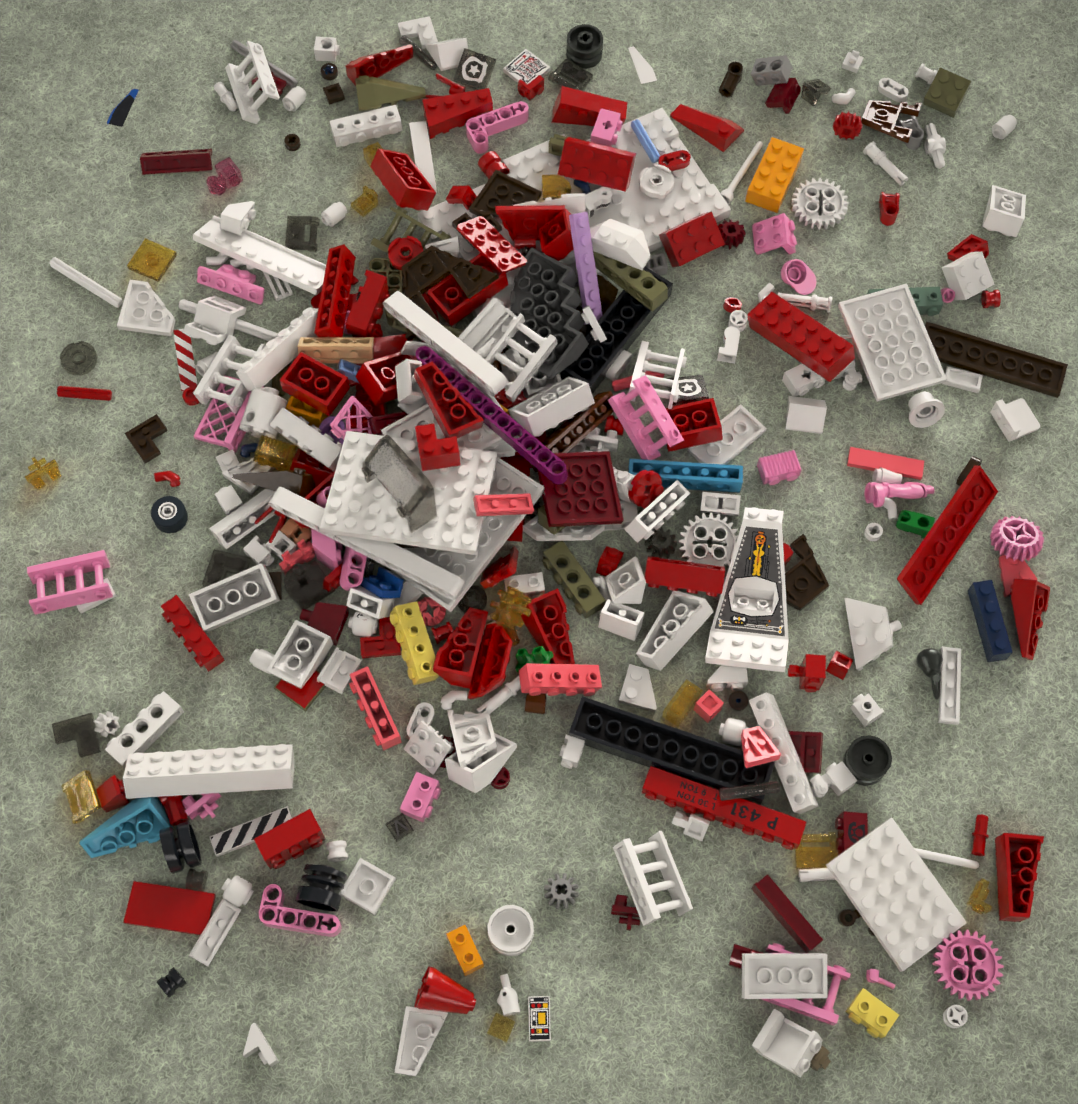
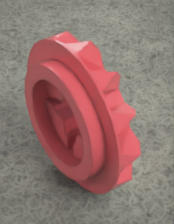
[418,597,446,626]

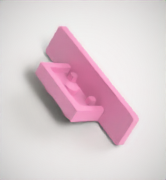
[197,264,264,305]

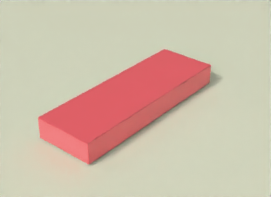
[473,493,534,516]

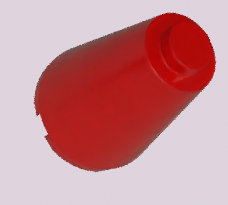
[414,966,476,1014]

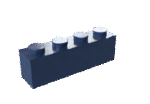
[968,580,1013,663]

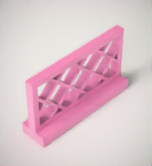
[193,375,264,453]

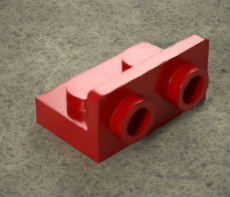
[947,234,989,261]

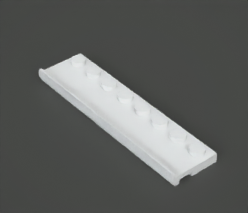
[193,215,326,295]
[397,298,517,414]

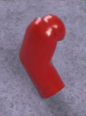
[154,471,180,487]

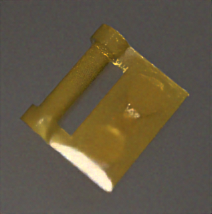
[61,770,102,824]
[795,832,838,869]

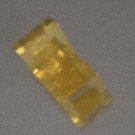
[542,175,571,200]

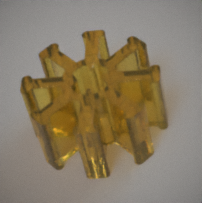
[490,586,531,630]

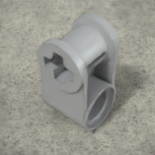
[896,116,924,150]

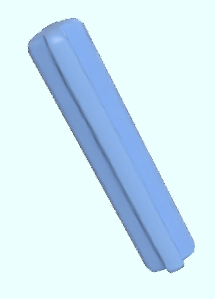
[631,119,660,163]

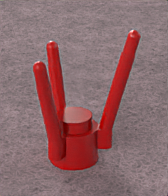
[425,74,466,98]
[254,506,288,543]

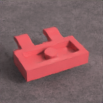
[279,539,315,576]

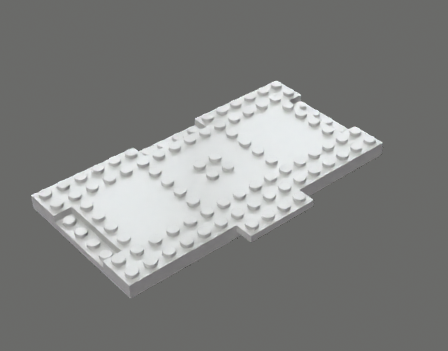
[417,108,731,318]

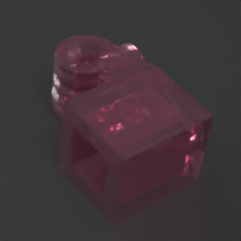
[206,157,243,195]

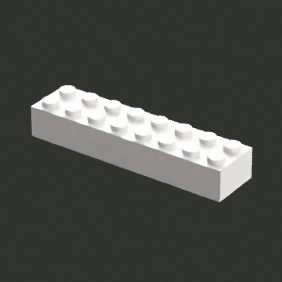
[123,744,295,799]

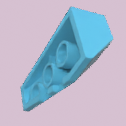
[79,797,173,858]

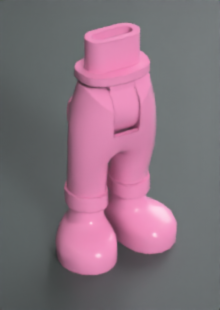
[864,482,934,508]

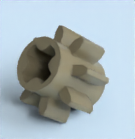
[810,1046,831,1071]

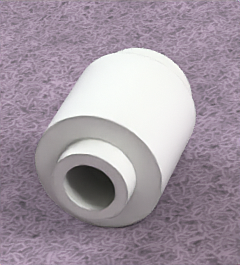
[282,86,307,112]
[992,115,1017,139]
[321,202,347,227]
[250,648,275,675]

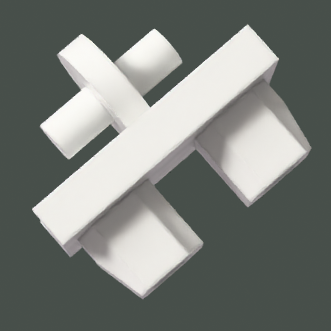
[584,427,619,452]

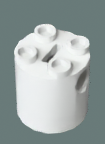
[239,387,288,441]

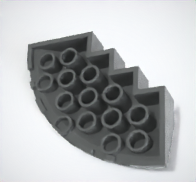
[510,248,589,379]

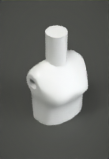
[497,974,520,1016]

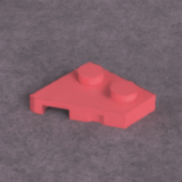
[741,726,781,768]

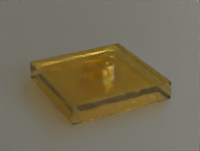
[127,238,177,282]

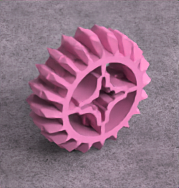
[990,516,1044,562]

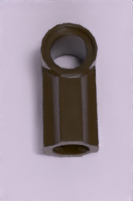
[719,61,743,98]

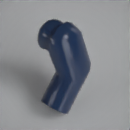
[573,179,591,195]
[240,443,269,458]

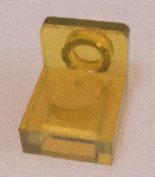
[351,186,378,217]
[967,878,992,914]

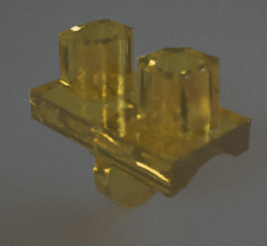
[25,457,61,491]

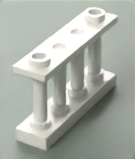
[225,41,280,124]
[485,313,558,402]
[193,335,266,414]
[629,341,687,409]
[613,831,693,926]

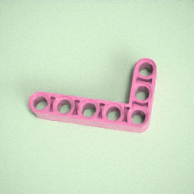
[317,486,367,591]

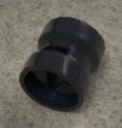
[156,967,187,998]

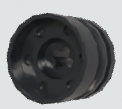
[295,864,347,912]

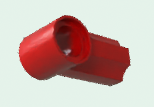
[159,795,189,826]

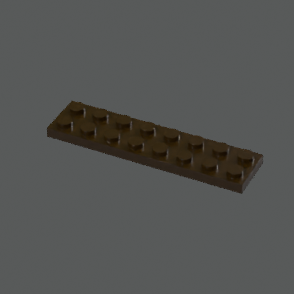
[925,321,1068,398]

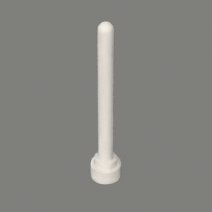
[720,141,763,205]
[914,848,979,869]

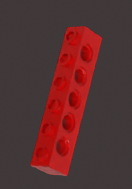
[314,244,356,337]

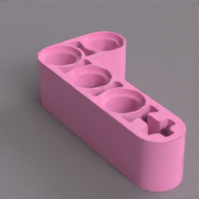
[466,101,529,154]
[259,884,342,937]

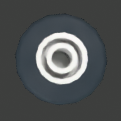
[151,496,188,533]

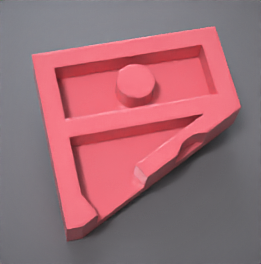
[998,555,1038,598]

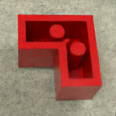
[415,423,461,471]

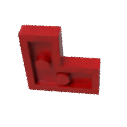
[360,617,401,659]

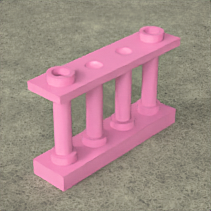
[608,375,684,460]
[27,550,113,615]
[761,943,851,1026]

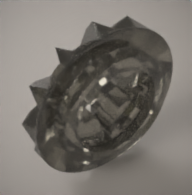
[457,585,487,613]

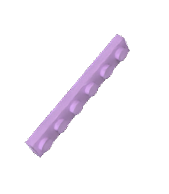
[569,212,603,324]

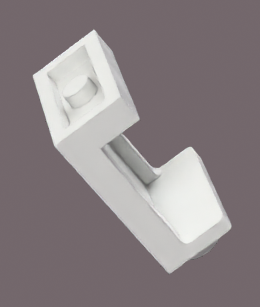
[752,1009,823,1078]

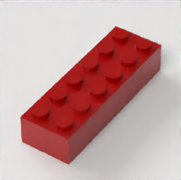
[747,292,855,382]

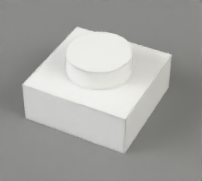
[216,449,240,472]

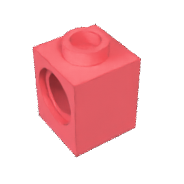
[694,689,724,723]

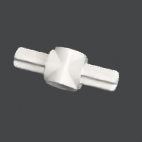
[924,123,946,169]

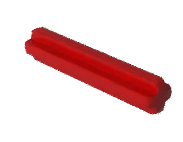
[57,386,112,401]

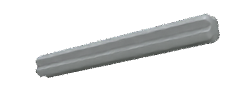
[231,40,298,88]

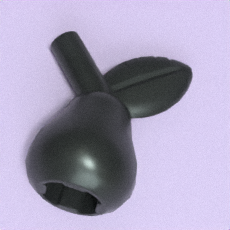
[916,648,943,699]

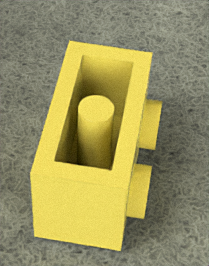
[845,988,899,1038]

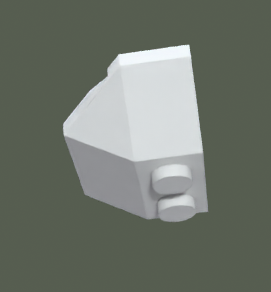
[590,219,651,270]

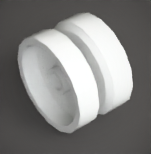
[487,905,534,956]

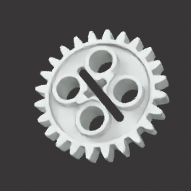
[791,177,849,230]
[678,512,738,567]

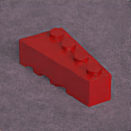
[551,86,628,126]
[422,88,493,139]
[995,833,1044,922]

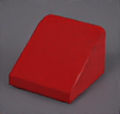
[826,651,853,680]

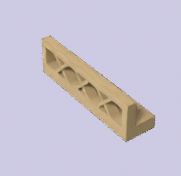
[297,337,374,363]

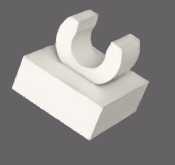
[841,50,864,73]

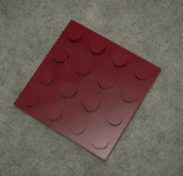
[538,451,624,527]

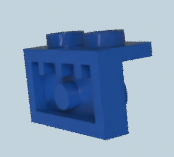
[360,567,404,598]

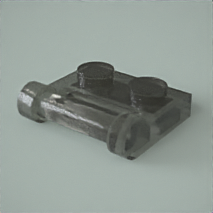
[548,59,593,91]
[285,216,320,252]

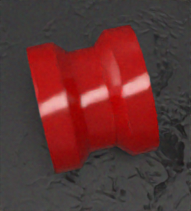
[981,289,1001,308]

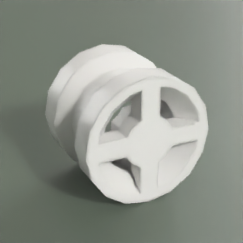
[728,310,748,332]
[326,840,348,862]
[943,1005,968,1029]

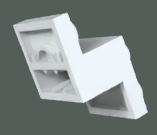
[184,295,246,345]

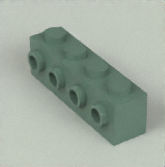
[867,287,943,316]

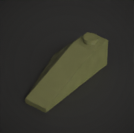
[355,76,426,111]

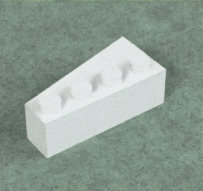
[270,407,343,472]
[636,591,714,671]

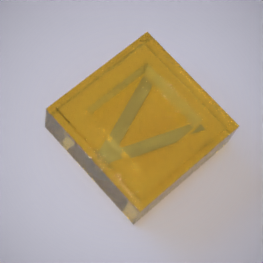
[487,1013,516,1043]

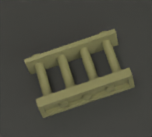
[371,206,451,256]

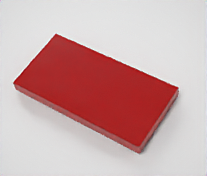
[123,881,216,935]

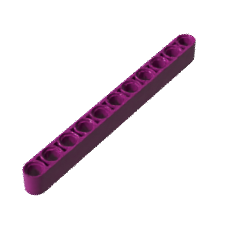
[415,346,568,484]

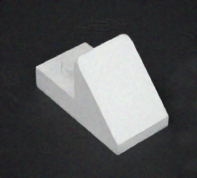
[243,1023,279,1067]

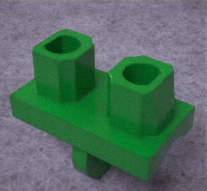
[515,646,554,672]

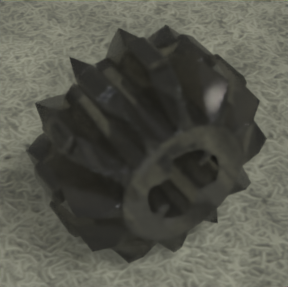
[644,527,677,559]

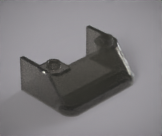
[361,435,437,533]

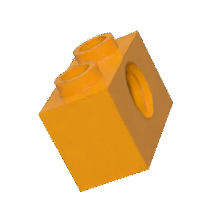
[446,925,484,976]

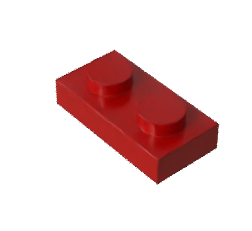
[323,558,356,593]

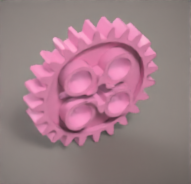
[932,930,1004,1001]

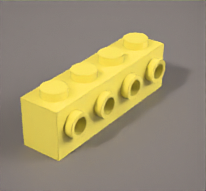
[390,601,439,685]

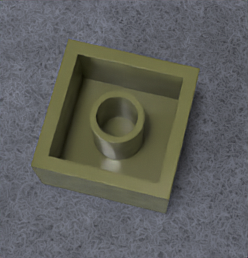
[923,67,971,118]

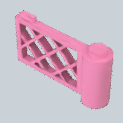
[330,396,383,440]

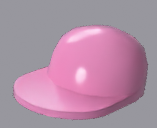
[780,259,816,295]

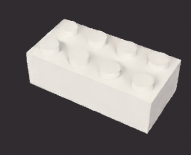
[509,377,595,437]
[189,563,280,632]

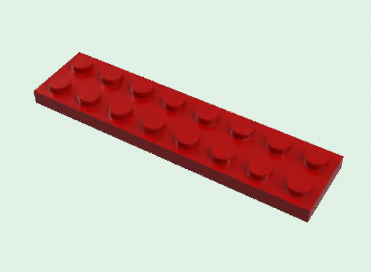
[897,466,998,605]

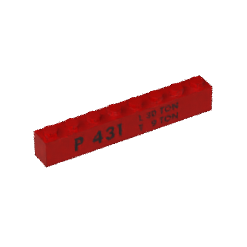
[642,766,807,850]

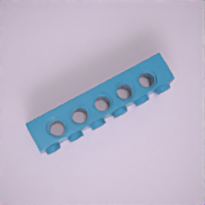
[628,459,743,493]

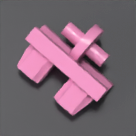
[182,793,221,820]

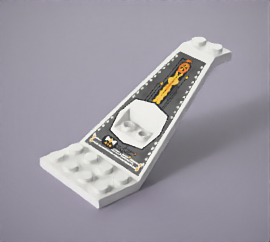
[705,507,789,672]

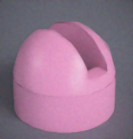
[941,288,955,303]

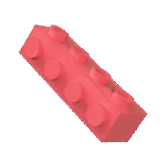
[519,664,602,696]
[349,666,402,751]

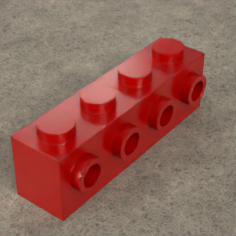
[161,595,225,672]

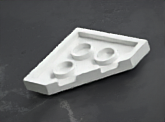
[117,280,175,336]
[523,515,604,541]

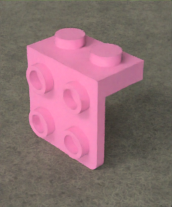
[752,213,797,255]

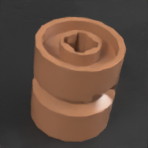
[281,518,312,547]

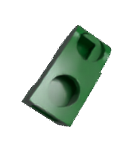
[896,510,935,539]

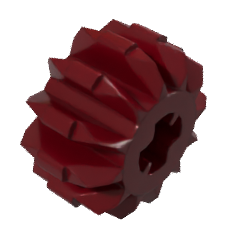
[718,218,746,250]

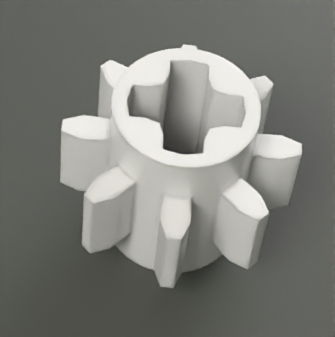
[93,711,120,737]

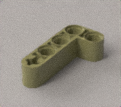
[369,258,404,327]

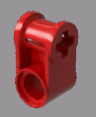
[879,192,900,226]

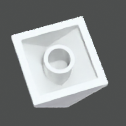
[426,38,470,71]
[785,396,827,434]
[605,556,646,604]

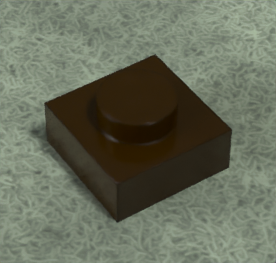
[323,83,345,105]

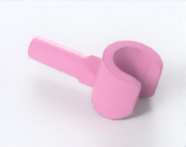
[866,969,895,989]

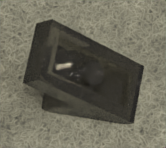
[801,79,831,106]

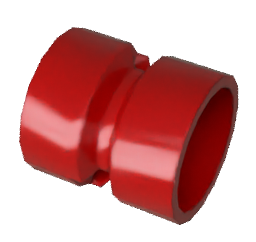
[478,151,509,180]

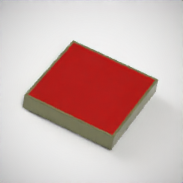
[274,670,326,712]

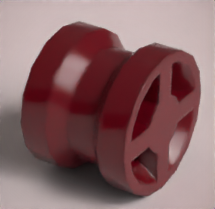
[491,767,510,790]

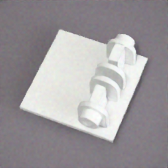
[404,721,454,775]

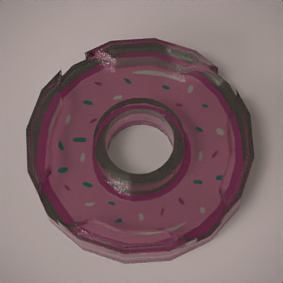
[60,341,98,376]

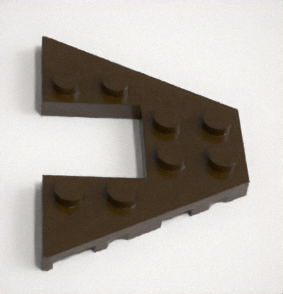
[402,245,499,341]

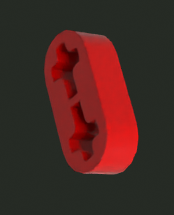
[658,150,691,171]

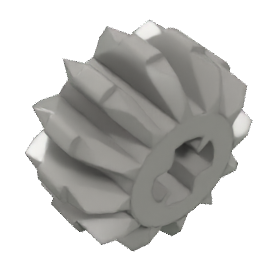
[544,873,579,909]

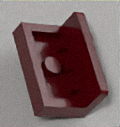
[765,78,801,114]

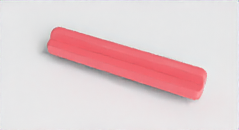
[611,371,664,391]

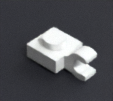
[672,810,710,841]

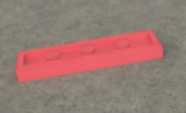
[847,447,924,480]

